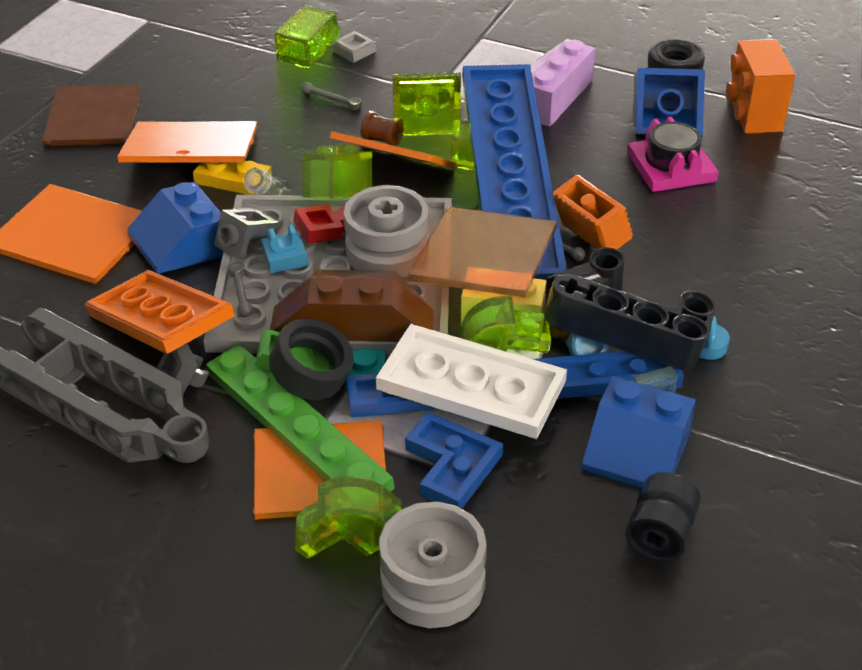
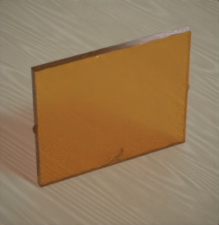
[408,207,557,298]

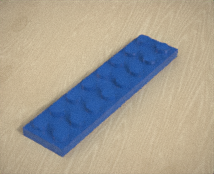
[462,64,567,283]

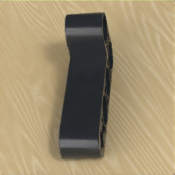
[544,274,715,370]

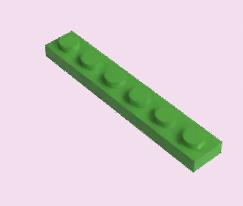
[206,344,395,513]

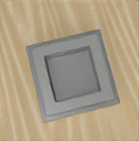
[332,31,376,63]

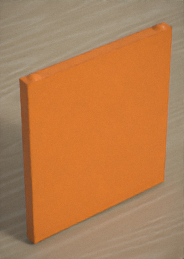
[330,131,456,169]
[252,420,391,520]

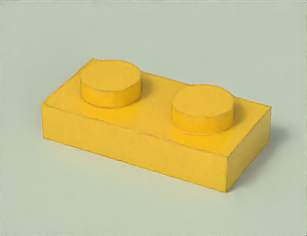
[193,161,272,195]

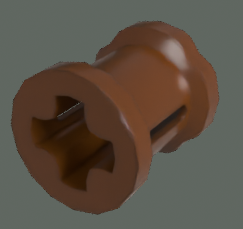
[360,111,404,146]

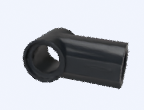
[548,247,624,291]

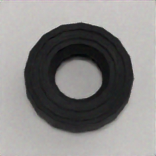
[647,39,705,70]

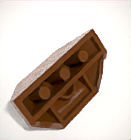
[270,270,434,342]

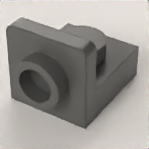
[214,208,280,259]

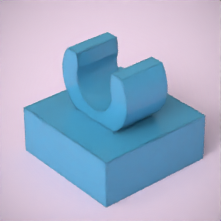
[261,224,308,273]

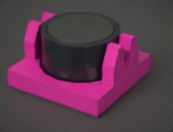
[627,117,719,192]

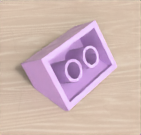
[530,39,595,127]

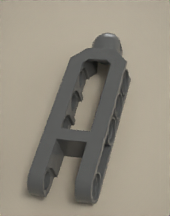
[0,308,209,463]

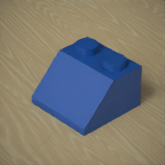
[633,68,705,137]
[127,182,224,274]
[581,376,696,488]

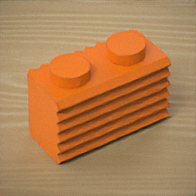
[553,175,633,249]

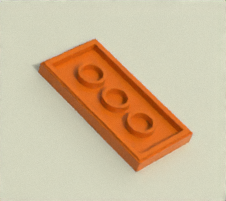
[84,270,235,354]

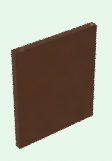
[42,84,142,146]

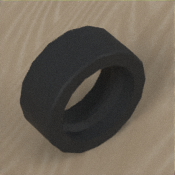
[269,318,354,400]

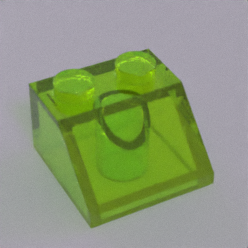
[392,72,461,135]

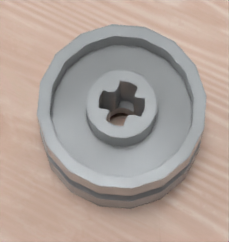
[343,185,429,277]
[379,501,487,628]

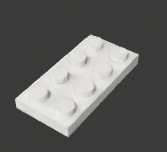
[376,324,567,439]

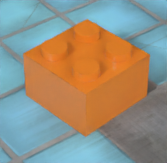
[726,39,795,133]

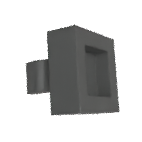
[157,343,209,394]

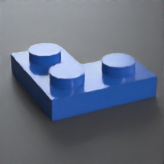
[405,412,503,509]

